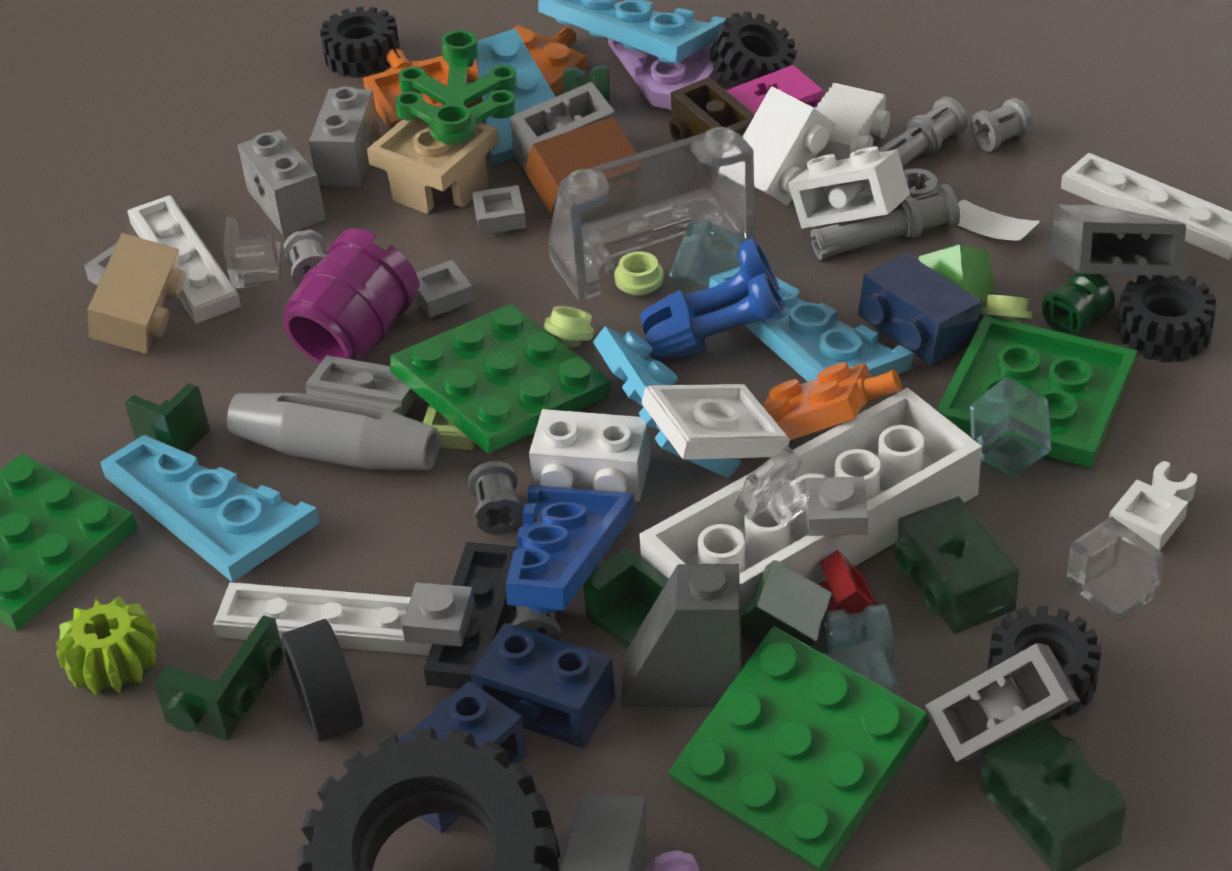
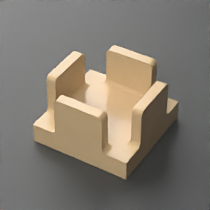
[367,106,499,214]

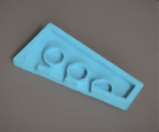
[538,0,726,63]
[709,267,914,382]
[593,326,742,479]
[100,435,320,582]

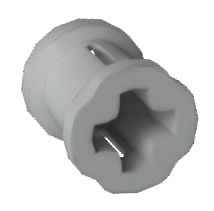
[970,97,1033,152]
[284,229,327,287]

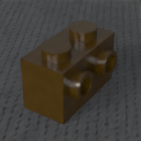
[669,77,755,182]

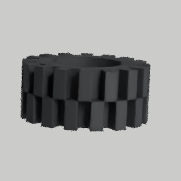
[320,7,400,78]
[710,11,797,87]
[1117,275,1217,362]
[987,606,1101,720]

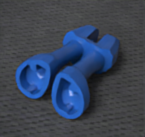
[640,237,787,361]

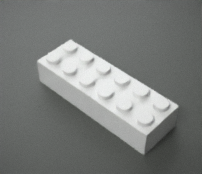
[639,387,982,610]

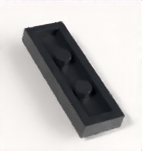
[424,542,518,689]

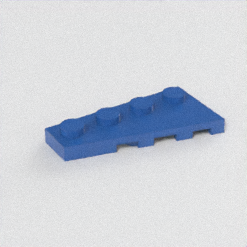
[506,485,635,613]

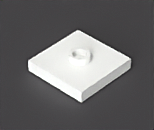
[642,384,790,460]

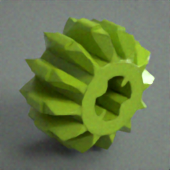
[56,596,159,696]

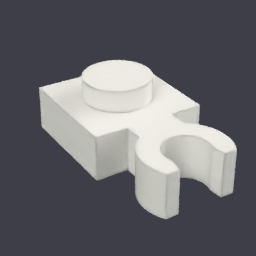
[1107,461,1197,551]

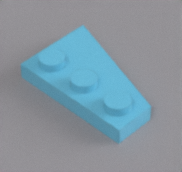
[475,29,555,166]

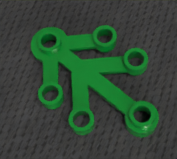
[395,30,517,146]

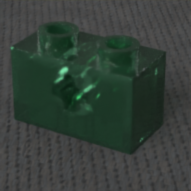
[893,496,1019,634]
[980,718,1127,871]

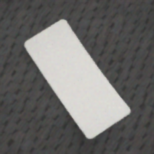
[957,200,1040,241]

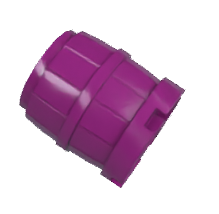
[283,228,420,363]

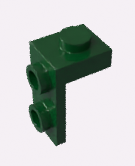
[154,615,285,740]

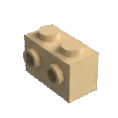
[87,233,185,354]

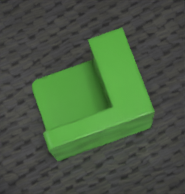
[919,244,995,310]

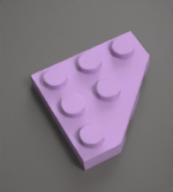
[607,38,723,110]

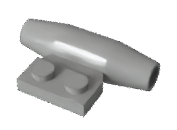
[227,355,440,470]

